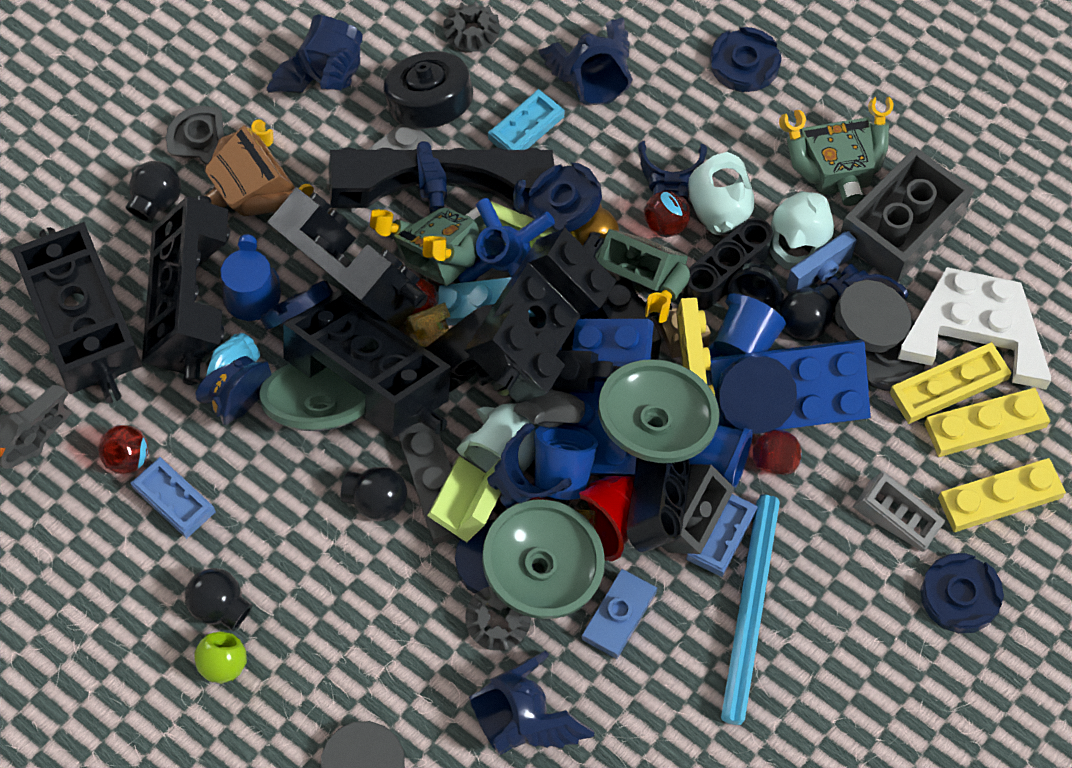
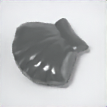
[166,106,224,165]
[513,389,586,427]

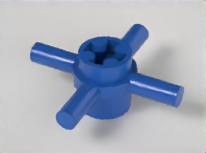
[458,198,555,283]

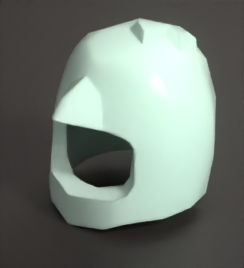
[688,152,754,235]
[769,191,834,270]
[456,403,539,473]

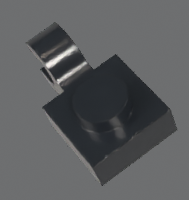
[552,350,621,393]

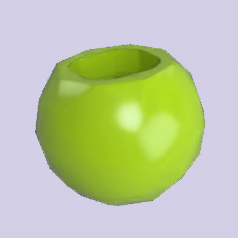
[194,632,247,684]

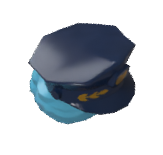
[195,333,272,425]

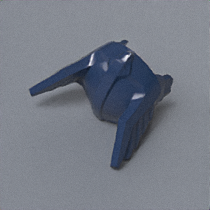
[267,14,363,93]
[538,17,633,105]
[469,650,594,755]

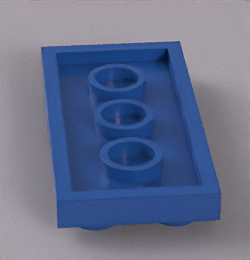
[565,319,654,476]
[709,339,871,431]

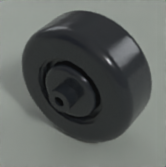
[383,51,473,129]

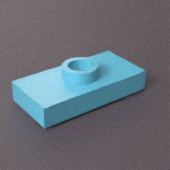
[488,89,565,150]

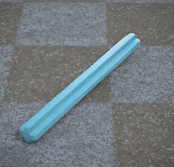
[721,494,780,725]

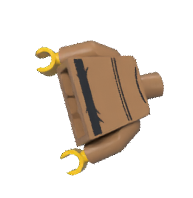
[204,119,314,217]

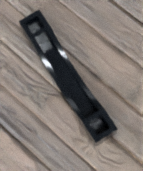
[328,148,554,208]

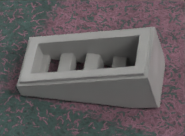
[853,471,946,552]

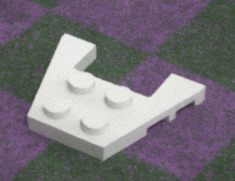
[898,267,1051,390]

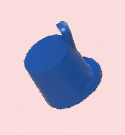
[221,234,281,321]
[708,294,786,358]
[534,424,599,500]
[689,425,753,490]

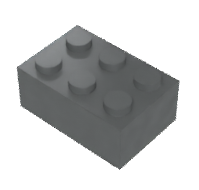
[840,147,974,283]

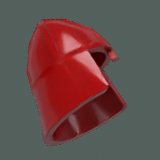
[579,475,635,562]

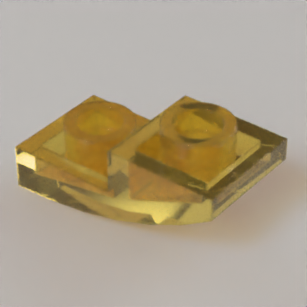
[406,302,451,348]

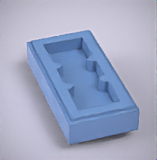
[786,231,857,292]
[131,457,216,539]
[686,494,758,577]
[582,569,657,659]

